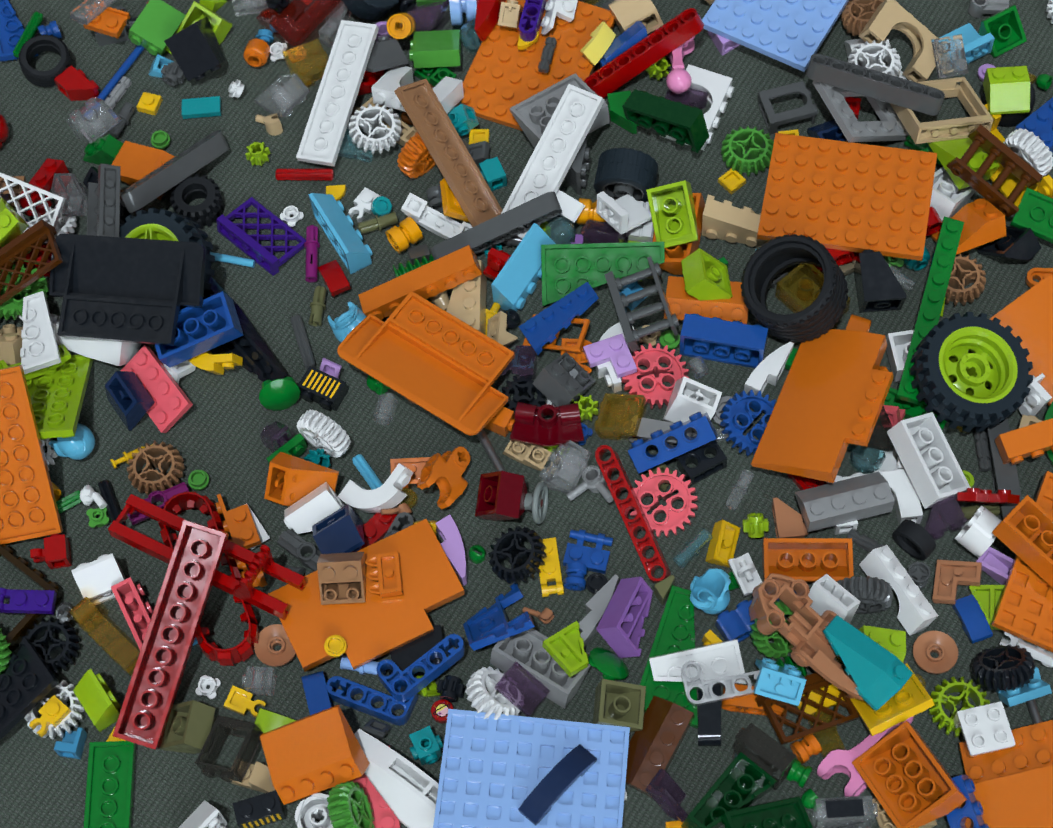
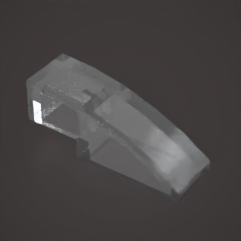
[318,0,352,49]

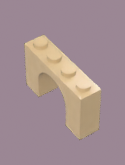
[859,0,948,82]

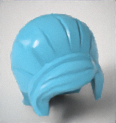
[327,301,367,343]
[48,423,95,460]
[690,568,731,615]

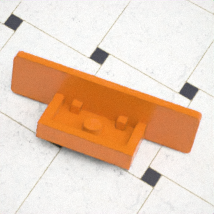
[215,494,262,571]

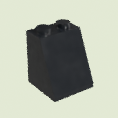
[164,16,225,82]
[854,250,906,313]

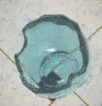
[460,18,482,51]
[546,216,576,244]
[850,445,886,473]

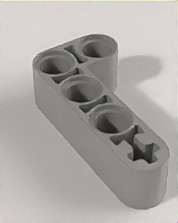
[681,661,760,705]

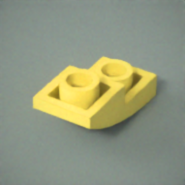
[580,21,616,66]

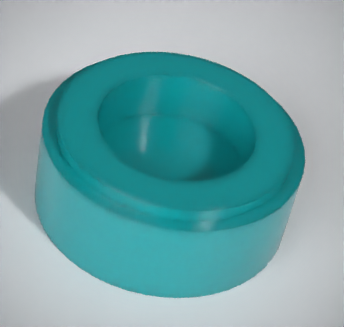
[371,196,392,217]

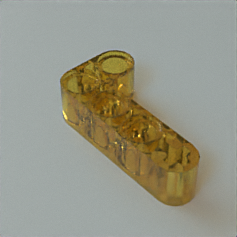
[69,597,140,676]

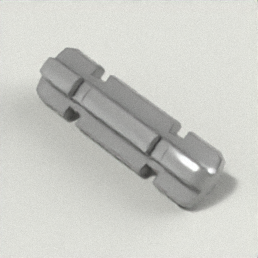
[103,76,132,110]

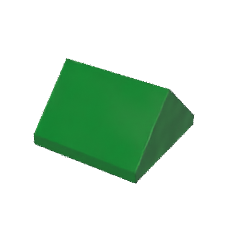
[978,5,1027,57]

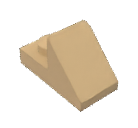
[487,311,518,347]
[230,760,275,793]

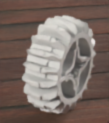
[848,40,901,77]
[348,102,402,154]
[1003,128,1053,177]
[296,409,351,458]
[465,667,524,720]
[24,680,85,739]

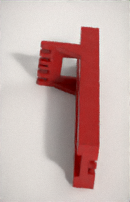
[108,494,307,620]

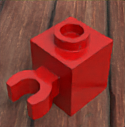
[30,534,72,570]

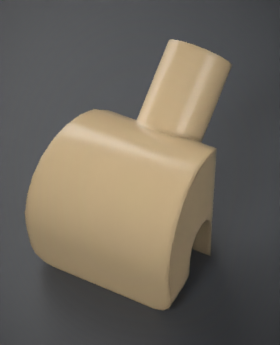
[255,113,283,136]

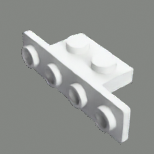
[541,0,578,35]

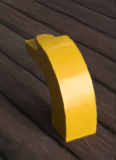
[189,350,243,375]

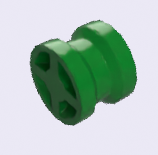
[786,759,813,788]

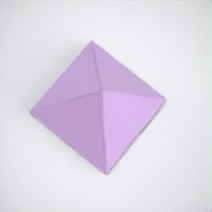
[320,358,342,379]

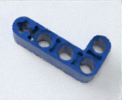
[376,634,465,702]
[301,671,332,715]
[326,676,419,726]

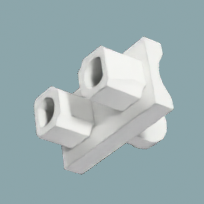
[728,553,762,597]

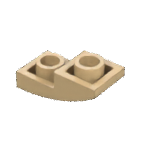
[503,440,552,471]

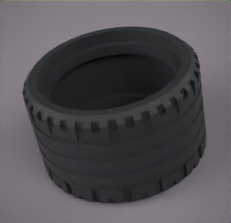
[741,234,848,343]

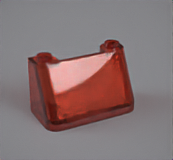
[256,0,341,46]

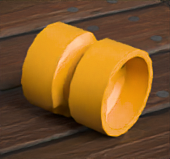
[386,12,416,39]
[576,198,606,227]
[385,217,423,254]

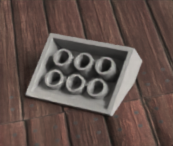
[510,74,610,148]

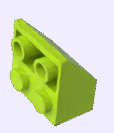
[73,669,122,732]

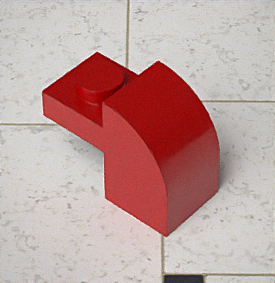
[483,248,511,280]

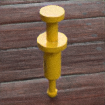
[110,444,153,469]

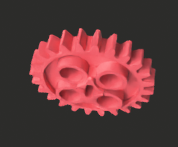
[621,343,689,409]
[630,467,698,538]

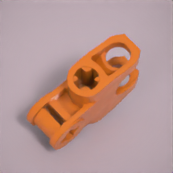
[418,446,470,510]

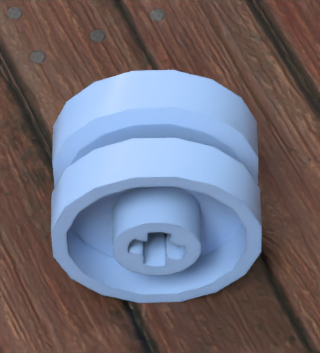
[449,0,477,26]

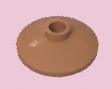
[254,624,296,667]
[913,631,958,674]

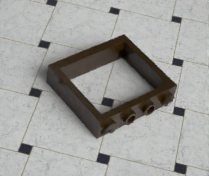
[0,544,62,656]

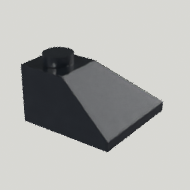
[977,226,1041,261]

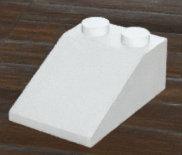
[930,167,976,221]

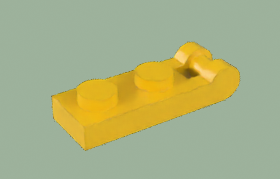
[538,537,564,598]

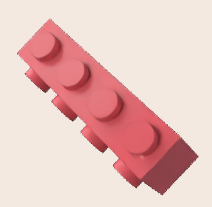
[111,577,153,650]

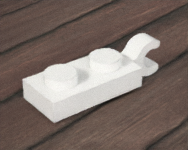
[1000,632,1053,667]

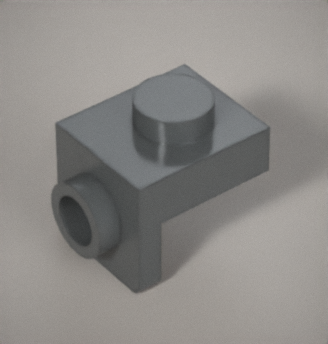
[462,139,490,164]

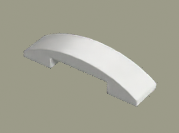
[401,193,472,240]

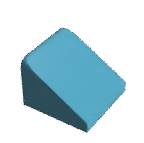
[148,54,174,78]

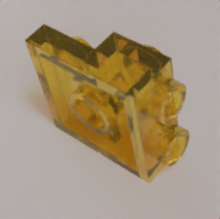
[283,39,329,87]
[594,393,646,439]

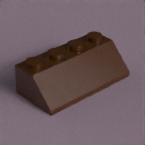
[625,696,694,798]

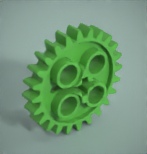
[0,264,49,320]

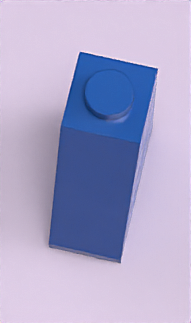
[599,21,647,68]

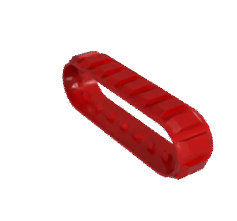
[158,492,259,666]

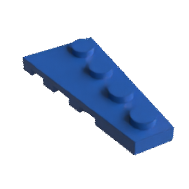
[519,282,599,355]

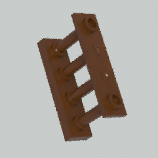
[946,124,1042,217]

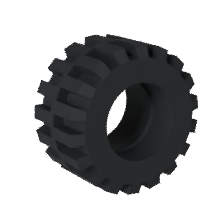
[170,174,224,229]

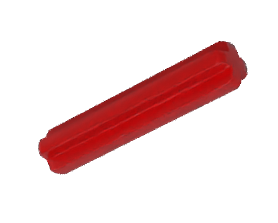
[275,169,334,180]

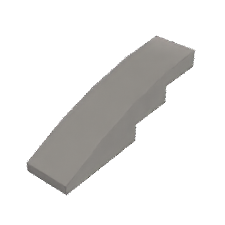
[579,574,619,649]

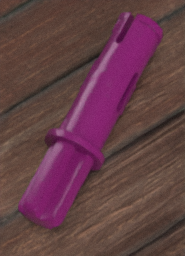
[304,225,320,283]

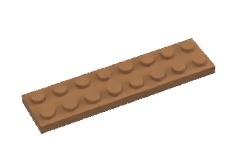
[394,79,503,227]

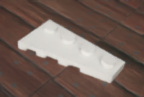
[20,291,62,375]
[649,639,747,684]

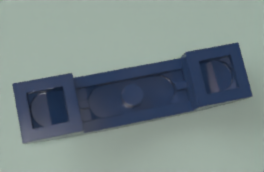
[518,744,597,826]

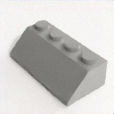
[795,471,895,532]
[490,628,591,709]

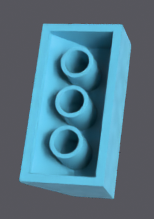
[308,193,373,274]
[491,223,556,312]

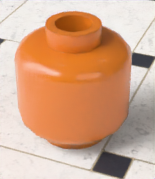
[243,38,270,67]

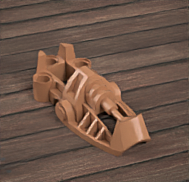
[749,573,865,701]

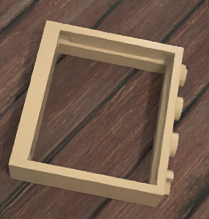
[890,77,994,144]

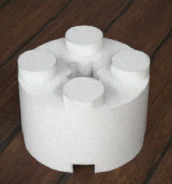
[954,505,1002,558]
[295,793,334,828]

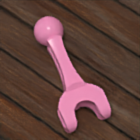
[656,27,695,94]
[817,716,914,799]

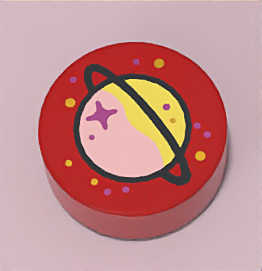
[431,699,453,723]

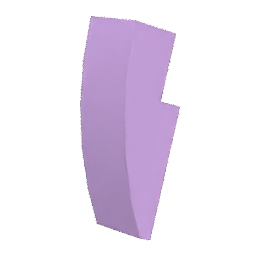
[435,515,467,586]
[976,547,1014,585]

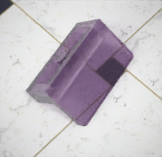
[495,661,550,717]
[645,769,688,822]

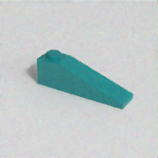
[823,615,913,711]

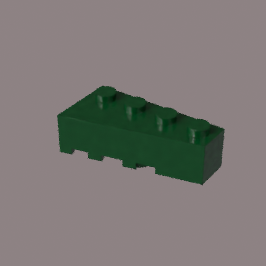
[622,89,709,153]
[681,752,777,828]

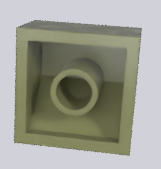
[593,679,646,732]
[159,700,215,754]

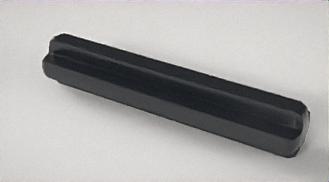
[98,480,125,525]

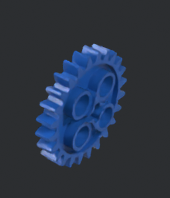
[720,390,776,456]

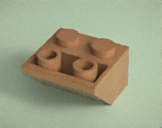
[317,552,366,605]

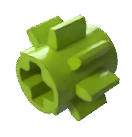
[645,57,671,81]
[245,141,270,166]
[573,395,599,422]
[743,513,769,538]

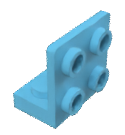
[939,23,995,68]
[753,657,806,706]

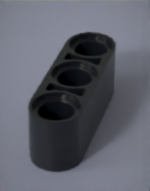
[698,684,721,747]

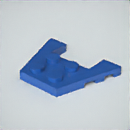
[463,583,535,651]

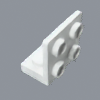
[596,191,652,235]
[953,701,1016,756]

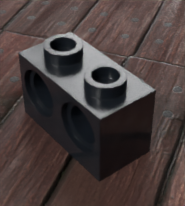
[677,440,727,486]

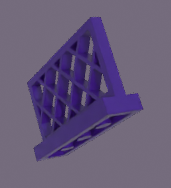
[216,197,306,276]

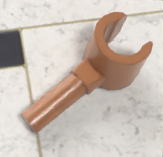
[380,503,412,514]
[523,607,554,624]

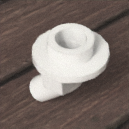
[80,485,107,509]

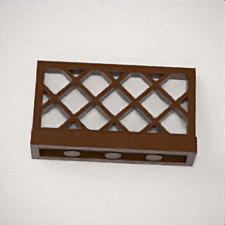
[0,220,63,305]
[755,672,859,745]

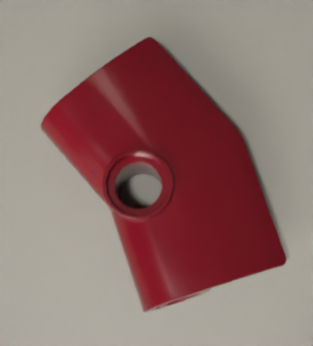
[510,402,584,447]

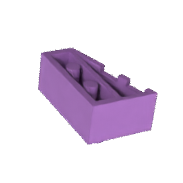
[596,577,653,658]

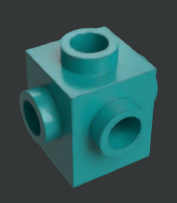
[447,103,479,136]
[409,725,443,765]

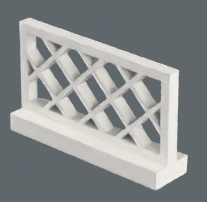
[0,172,66,243]

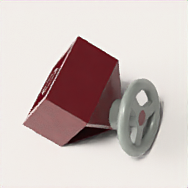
[475,471,548,524]

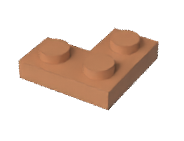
[932,560,982,605]

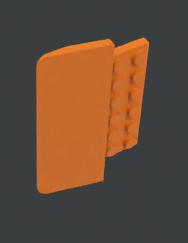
[337,291,515,436]
[959,720,1053,828]

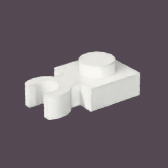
[348,187,380,223]

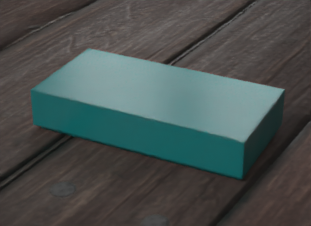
[182,96,221,119]

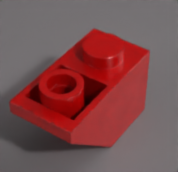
[54,65,99,101]

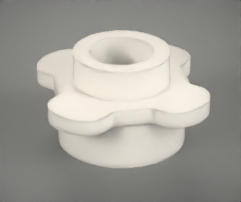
[269,42,288,62]
[228,79,245,99]
[280,205,304,227]
[195,675,221,699]

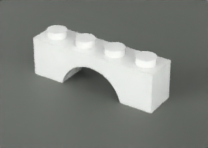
[859,545,938,635]

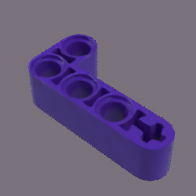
[519,0,547,42]

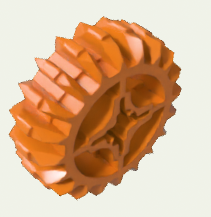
[397,132,436,179]

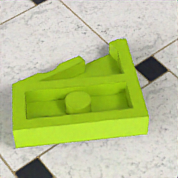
[969,585,1005,630]

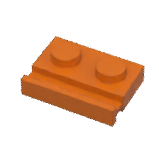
[83,3,131,39]

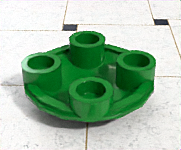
[259,377,300,411]
[588,647,629,681]

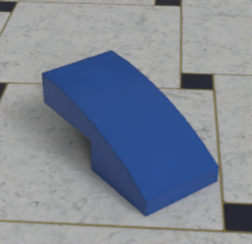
[952,594,993,644]

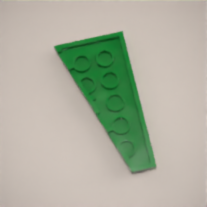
[541,242,665,306]
[640,585,698,729]

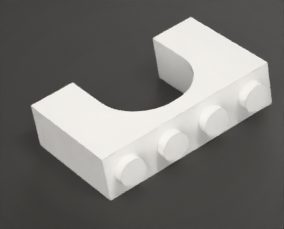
[661,64,734,150]
[371,65,464,114]
[826,468,923,535]

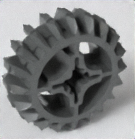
[837,576,893,614]

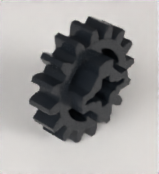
[502,374,546,412]

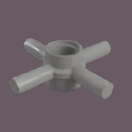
[566,456,623,503]

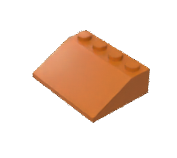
[260,705,370,805]
[852,720,967,828]

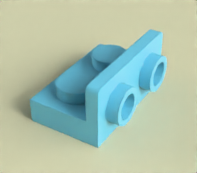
[998,667,1052,707]

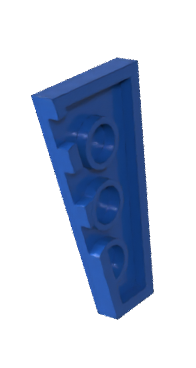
[0,0,38,62]

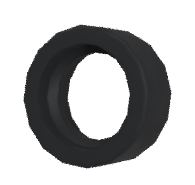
[893,520,936,561]

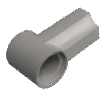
[968,0,1009,18]

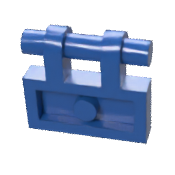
[563,529,613,574]

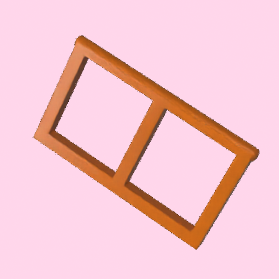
[522,314,590,352]

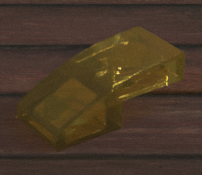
[808,711,846,758]

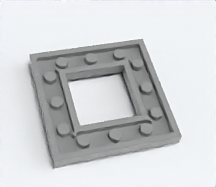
[812,81,909,143]

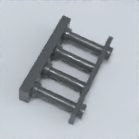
[86,163,121,237]
[604,256,680,352]

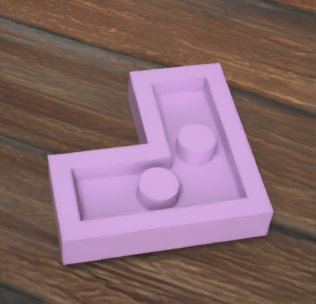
[583,334,637,379]

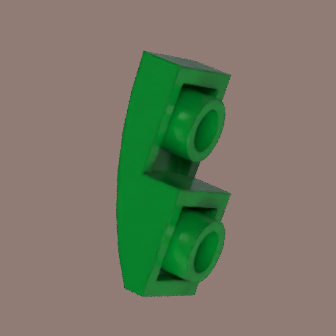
[414,67,457,87]

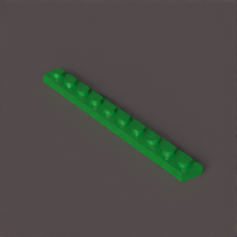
[896,216,964,404]

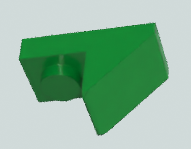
[266,433,308,465]

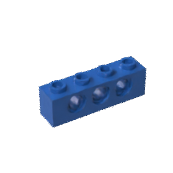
[628,412,718,474]
[946,775,989,828]

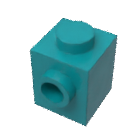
[479,157,507,191]

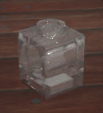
[242,666,277,696]

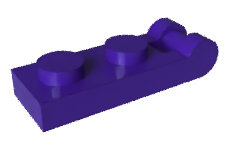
[0,588,57,614]

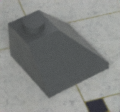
[366,34,408,73]

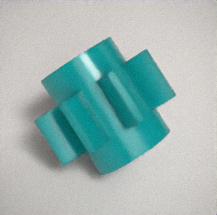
[304,448,331,468]

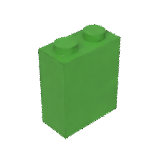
[128,0,186,56]
[409,29,461,69]

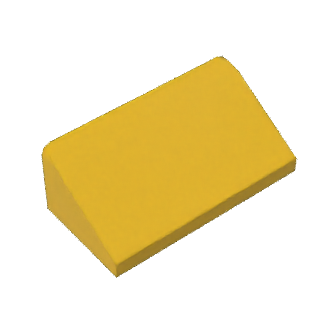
[705,520,741,568]

